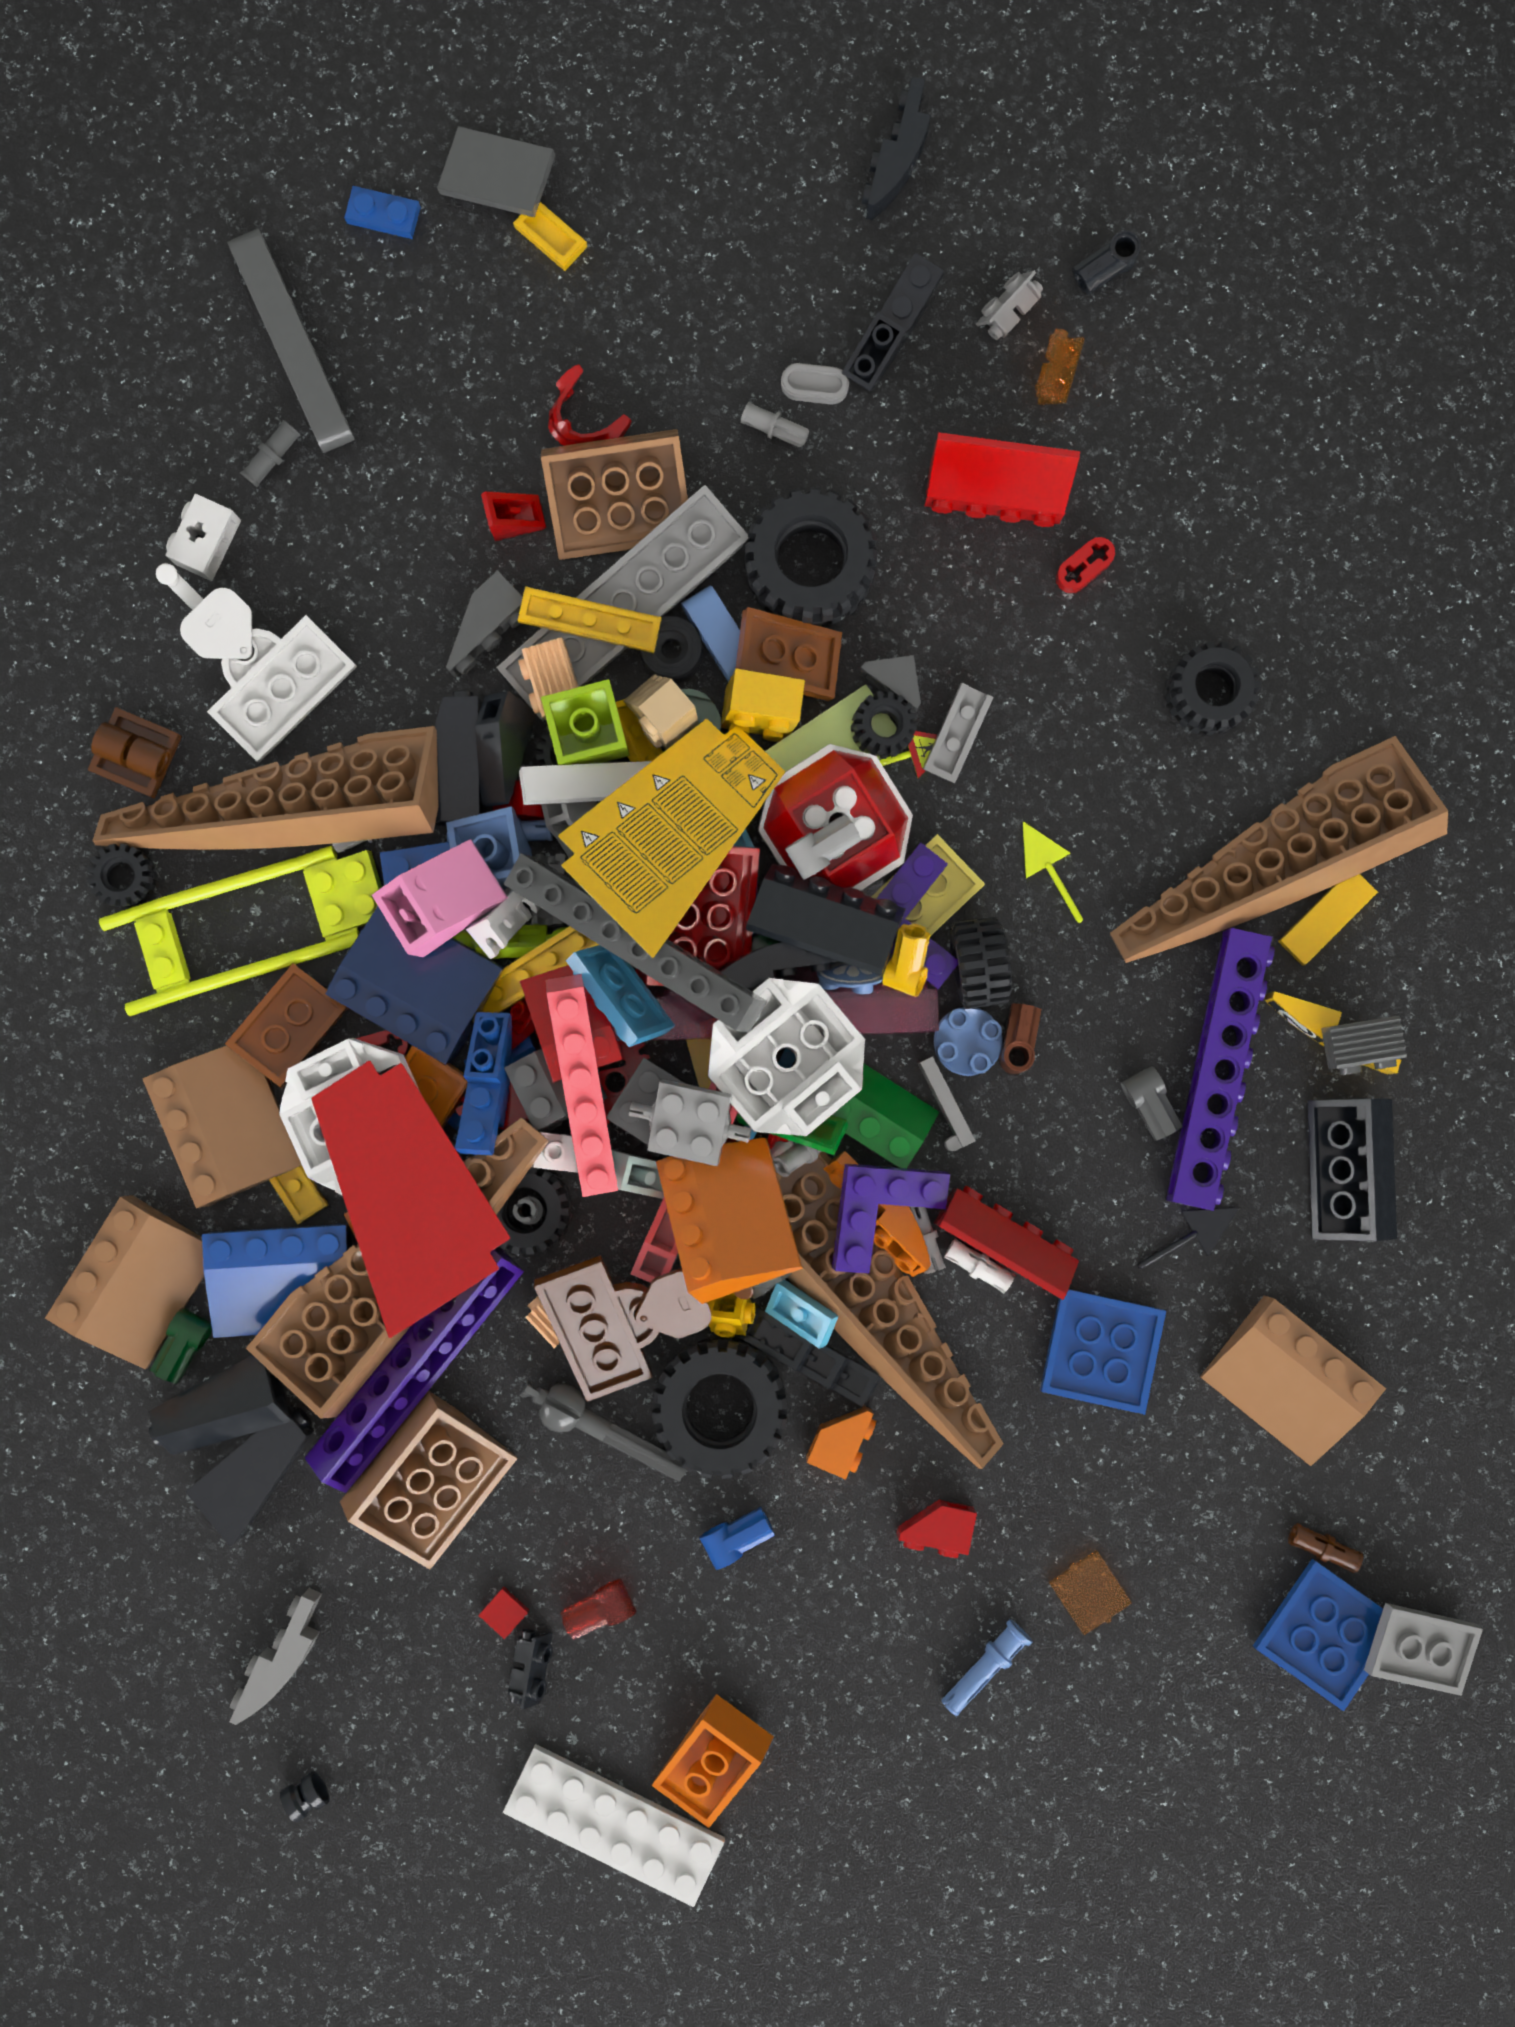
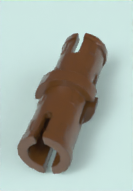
[1288,1523,1364,1574]

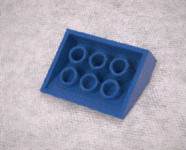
[202,1224,352,1338]

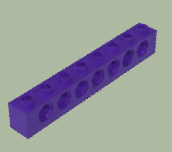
[1166,928,1275,1211]
[305,1247,524,1493]

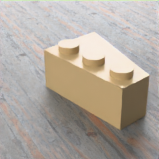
[623,674,699,750]

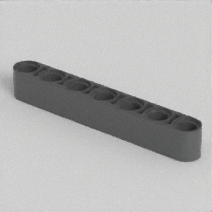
[227,228,355,454]

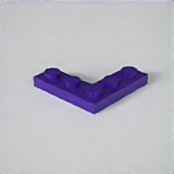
[876,843,958,990]
[832,1164,950,1273]

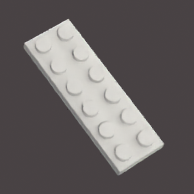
[503,1744,725,1907]

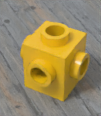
[708,1293,755,1338]

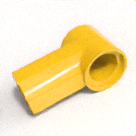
[882,923,931,997]

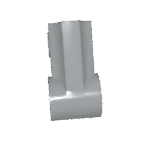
[785,815,862,880]

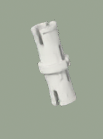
[944,1238,1015,1293]

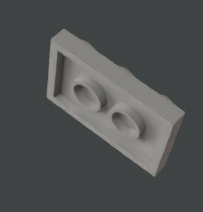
[1364,1603,1483,1696]

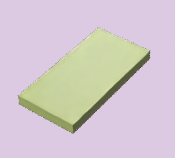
[765,684,896,772]

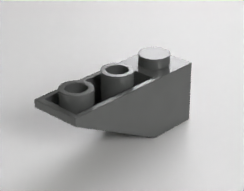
[446,570,523,678]

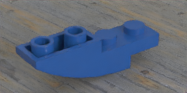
[455,1012,512,1155]

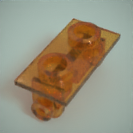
[1035,329,1085,405]

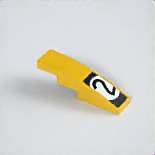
[1264,991,1401,1074]

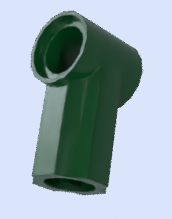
[150,1307,212,1384]

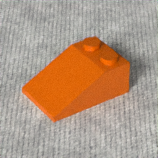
[651,1694,774,1828]

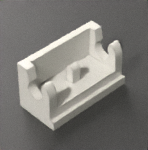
[466,887,540,959]

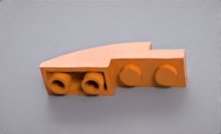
[823,1151,931,1277]

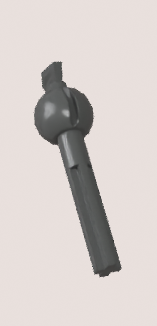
[519,1379,687,1482]

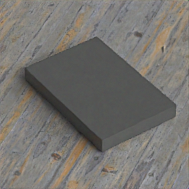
[437,126,556,217]

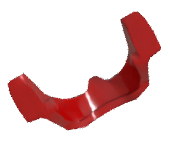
[548,364,632,446]

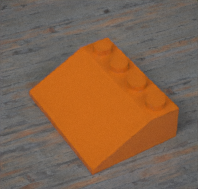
[656,1138,803,1304]

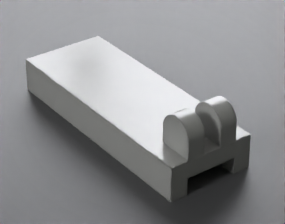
[922,683,994,783]
[918,1056,975,1151]

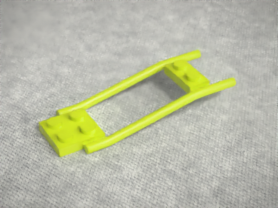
[99,845,382,1016]

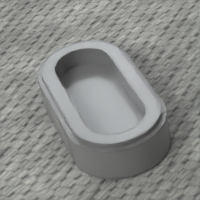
[781,363,849,405]

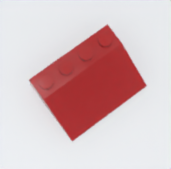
[924,432,1080,527]
[636,845,760,986]

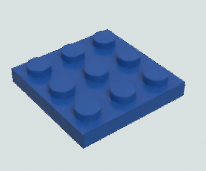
[1040,1289,1166,1415]
[1253,1559,1383,1711]

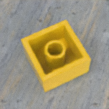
[721,668,805,742]

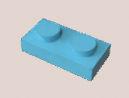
[765,1279,839,1349]

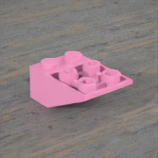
[372,839,508,957]

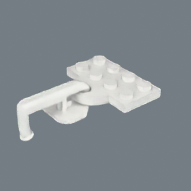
[156,563,357,762]

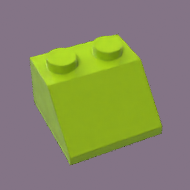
[541,679,630,765]

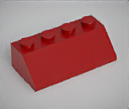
[933,1185,1079,1300]

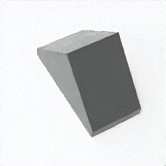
[859,655,921,713]

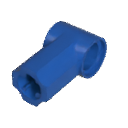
[699,1507,775,1570]

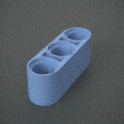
[681,585,740,682]

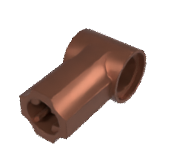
[999,1003,1042,1074]

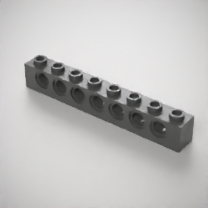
[504,853,767,1032]

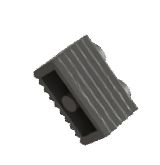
[1321,1016,1407,1075]

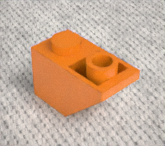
[806,1406,877,1480]

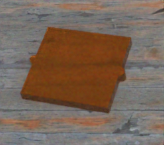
[1049,1550,1132,1635]

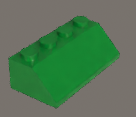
[832,1063,939,1169]

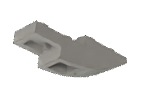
[229,1588,322,1725]

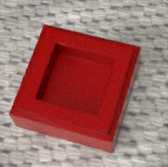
[478,1586,529,1639]

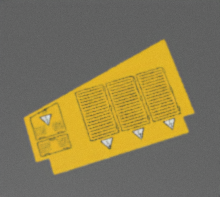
[558,719,785,958]

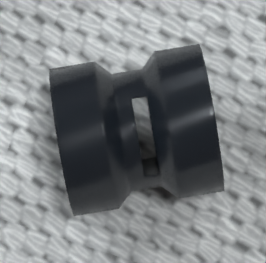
[280,1771,330,1822]

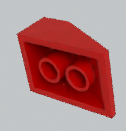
[520,965,622,1083]

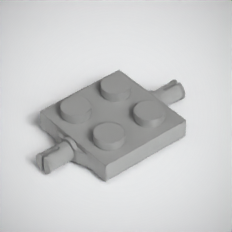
[629,1079,751,1166]

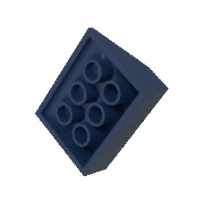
[325,906,504,1065]

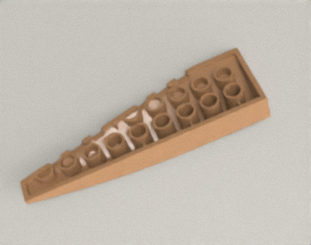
[93,726,438,850]
[1110,736,1448,963]

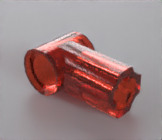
[560,1579,637,1640]

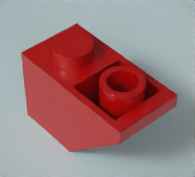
[896,1499,977,1558]

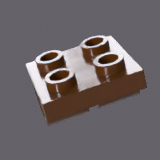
[88,707,182,799]

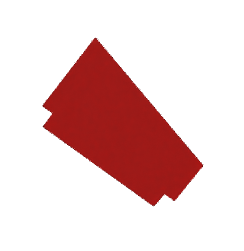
[311,1061,510,1338]

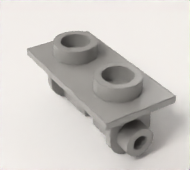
[976,270,1043,340]

